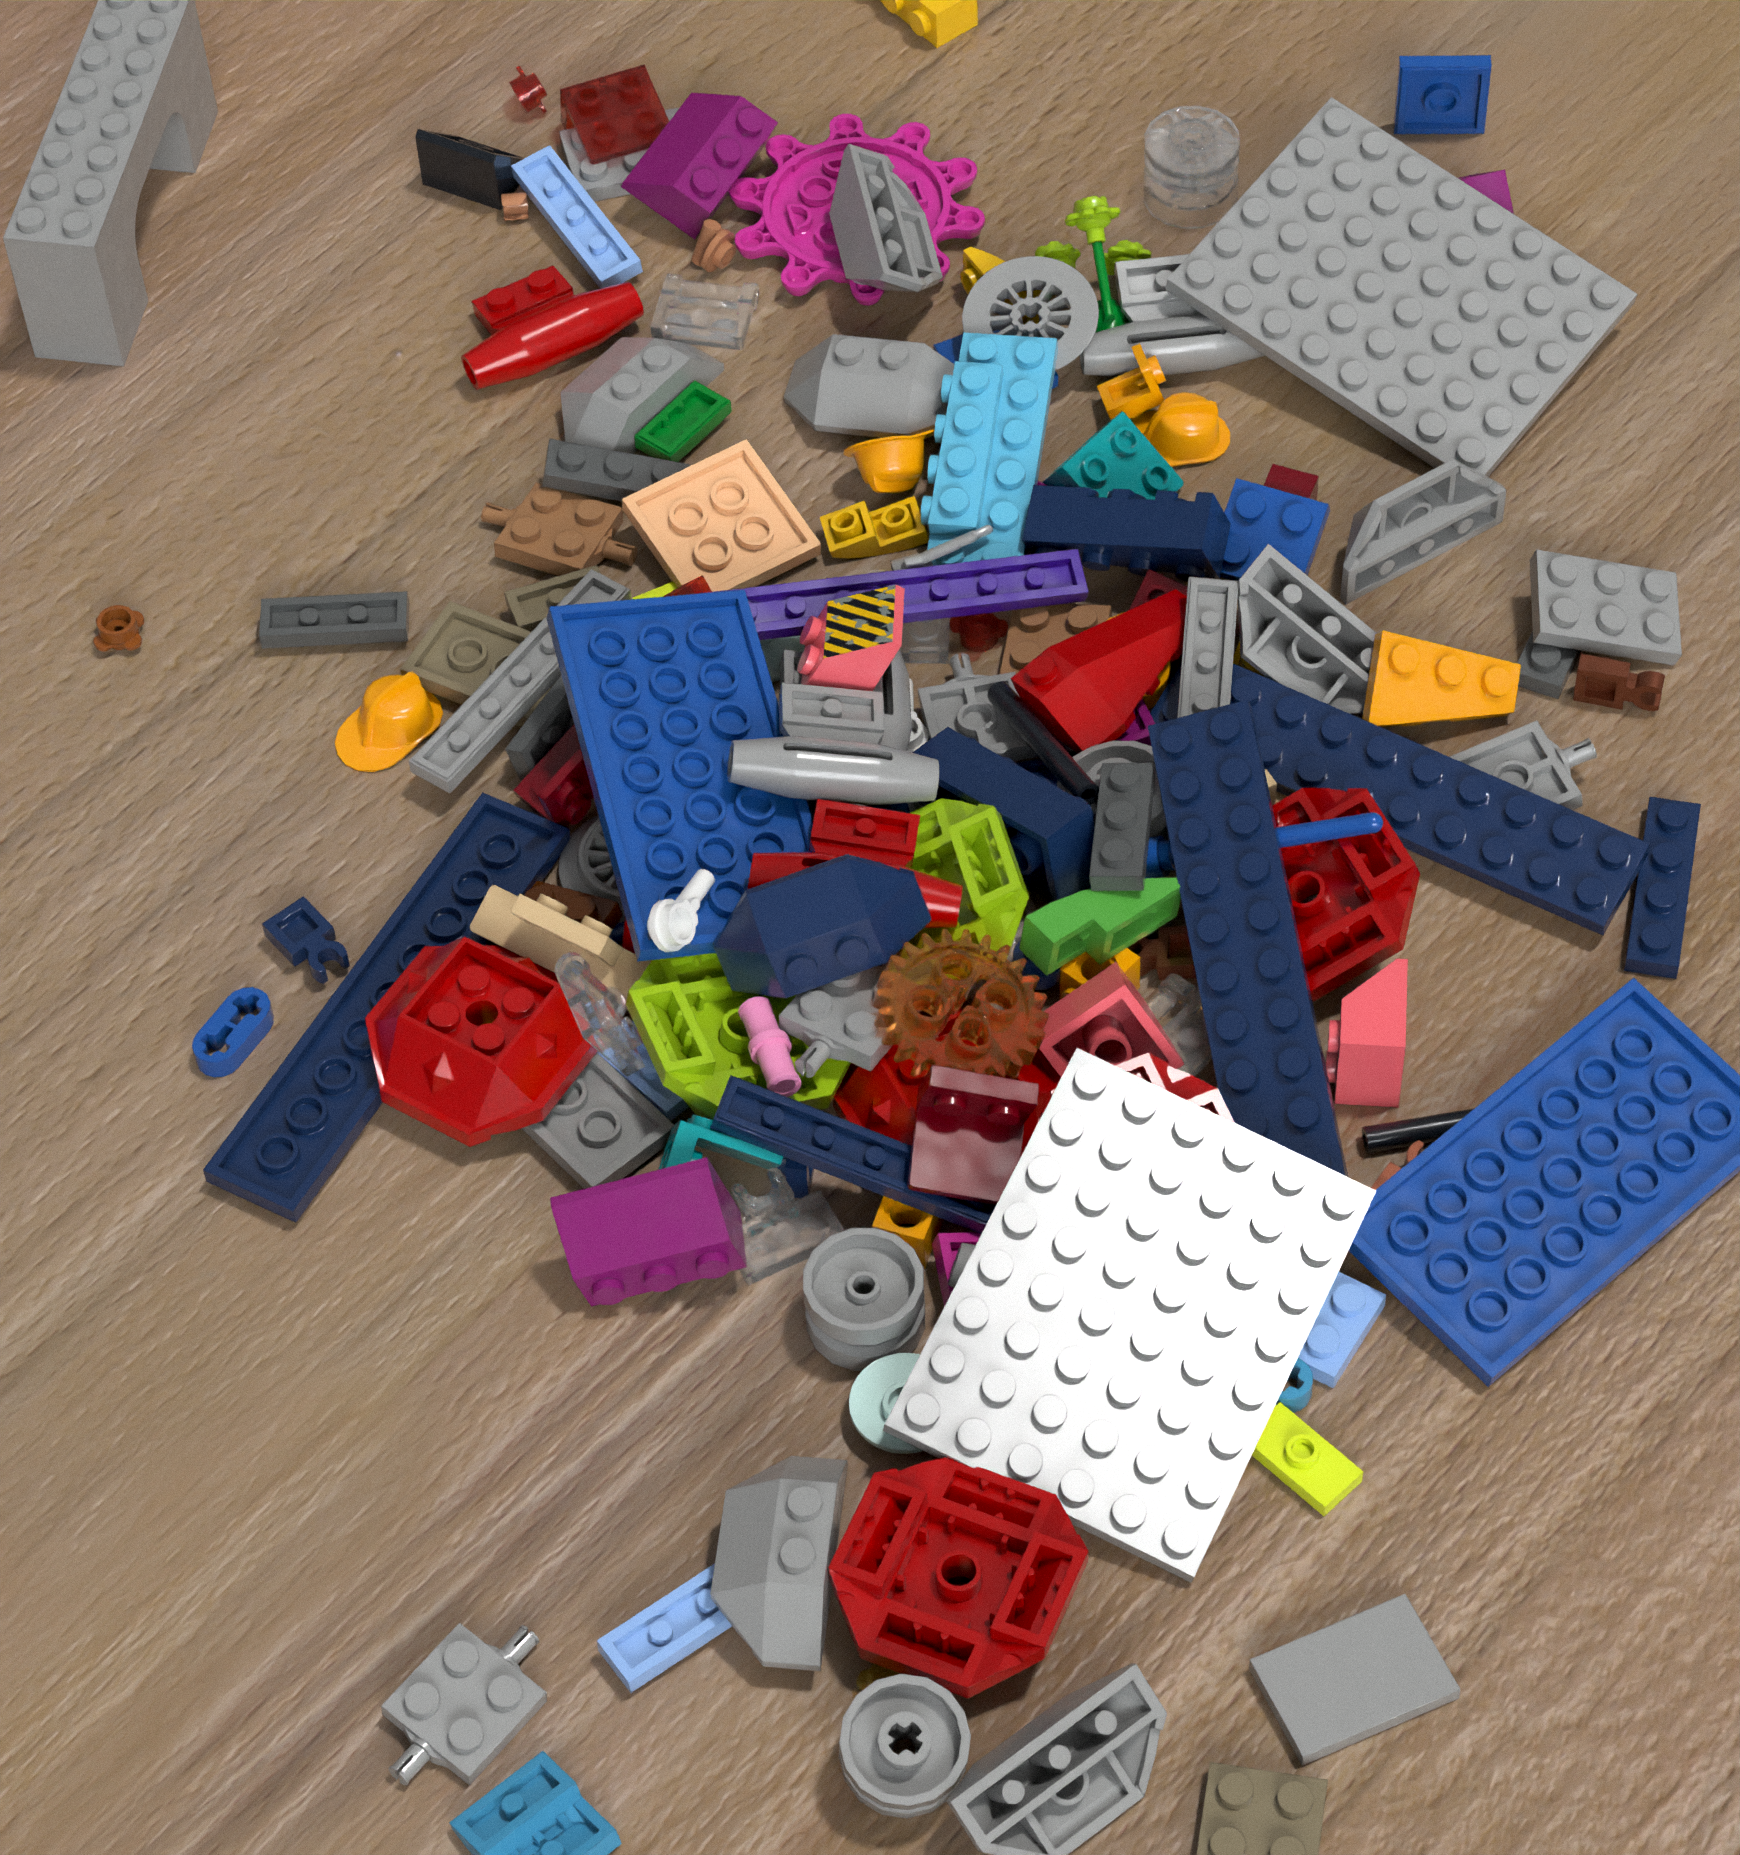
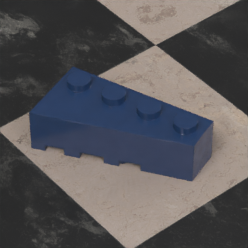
[1022,485,1231,582]
[912,727,1095,905]

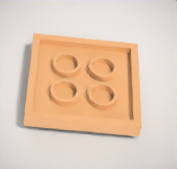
[622,439,821,595]

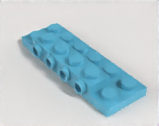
[921,332,1058,566]

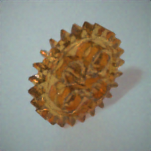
[873,929,1049,1079]

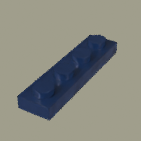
[1624,797,1701,979]

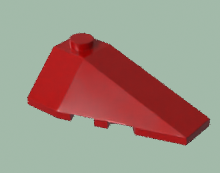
[1011,589,1187,754]

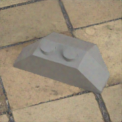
[829,144,943,292]
[784,334,954,438]
[560,337,724,454]
[1340,459,1507,604]
[1237,544,1377,715]
[710,1456,848,1671]
[946,1663,1167,1855]

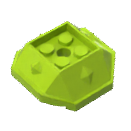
[878,798,1029,1005]
[626,953,851,1120]

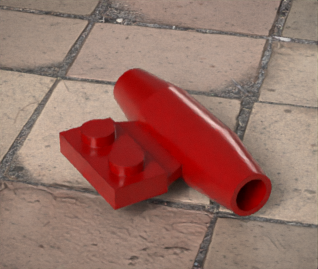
[461,265,644,390]
[748,799,963,928]

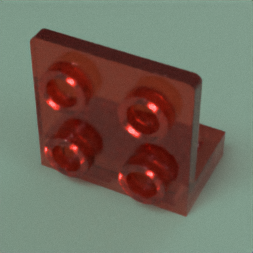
[560,65,669,165]

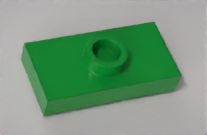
[634,380,732,462]

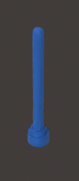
[1145,812,1383,878]

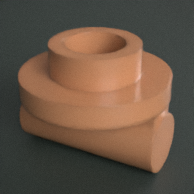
[691,219,736,272]

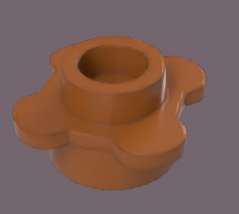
[93,605,145,652]

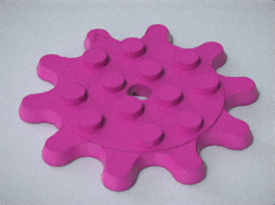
[729,114,985,306]

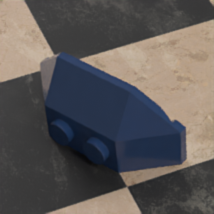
[713,854,932,998]

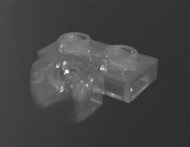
[730,1167,845,1286]

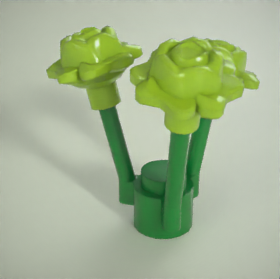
[1035,196,1151,332]

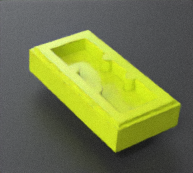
[1252,1402,1363,1516]

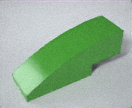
[1019,877,1181,976]

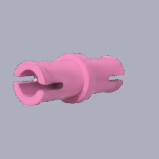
[738,997,802,1097]

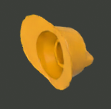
[1130,392,1230,467]
[843,429,935,493]
[335,671,443,772]

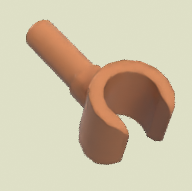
[501,185,529,221]

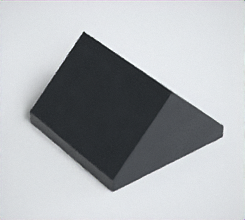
[415,129,524,210]

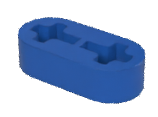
[192,987,274,1077]

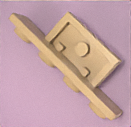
[470,885,651,1009]

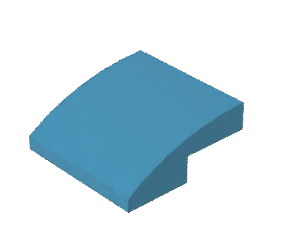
[449,1751,622,1855]

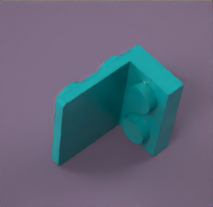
[1042,411,1184,500]
[658,1115,783,1170]

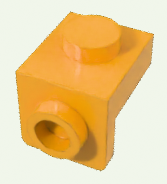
[1097,343,1166,420]

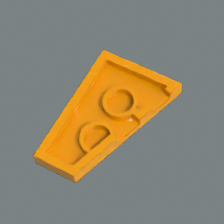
[1362,630,1521,727]

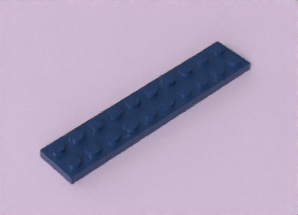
[1150,664,1650,936]
[1148,699,1349,1178]
[203,792,571,1223]

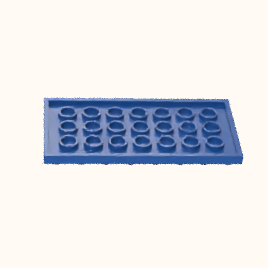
[546,590,813,962]
[1348,978,1740,1387]

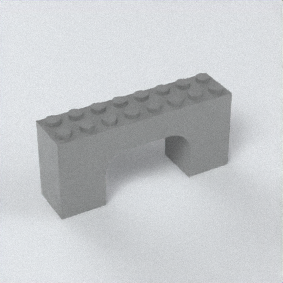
[3,0,218,366]

